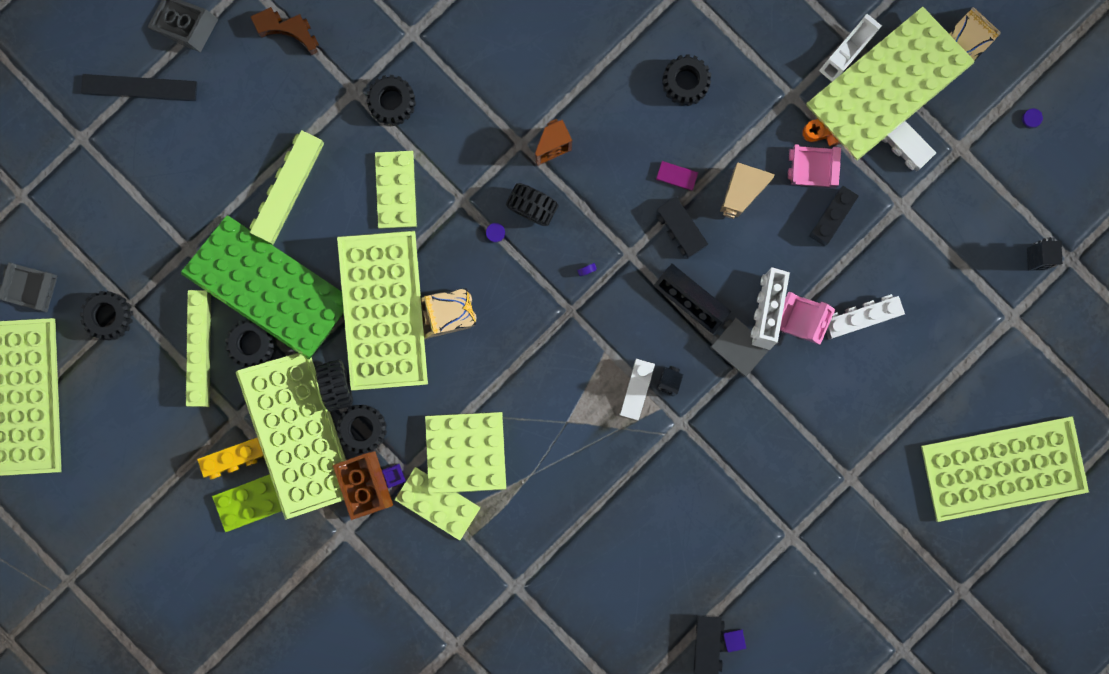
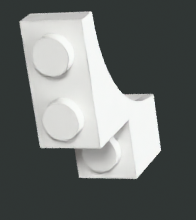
[819,14,881,82]

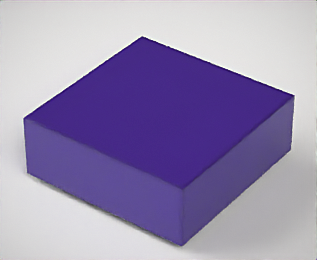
[382,464,406,489]
[723,629,746,653]

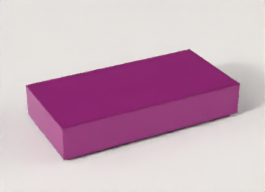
[656,161,698,191]

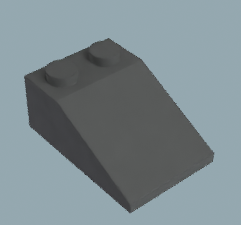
[147,0,218,53]

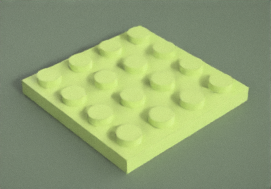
[425,412,506,494]

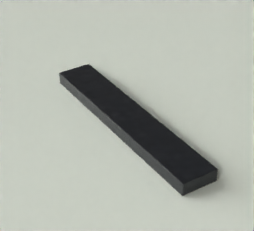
[81,74,197,101]

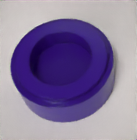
[1022,108,1043,128]
[486,223,505,243]
[577,263,597,277]

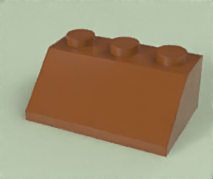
[535,119,572,166]
[333,451,393,520]

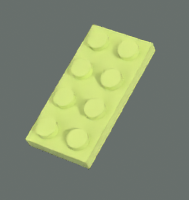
[375,151,417,229]
[395,467,481,540]

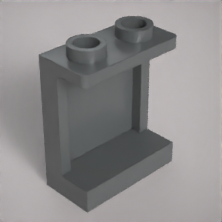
[0,262,58,312]
[710,318,769,378]

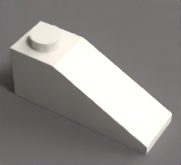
[620,359,655,420]

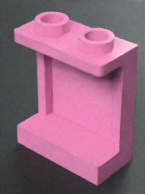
[788,144,841,188]
[780,292,835,345]

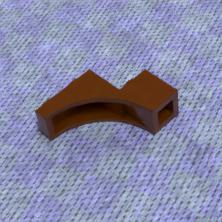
[250,7,319,55]

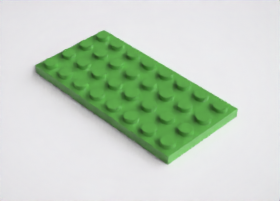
[181,215,344,360]

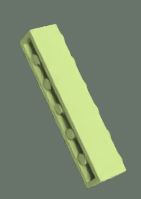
[250,130,324,245]
[186,290,211,407]

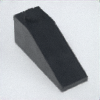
[656,366,683,396]

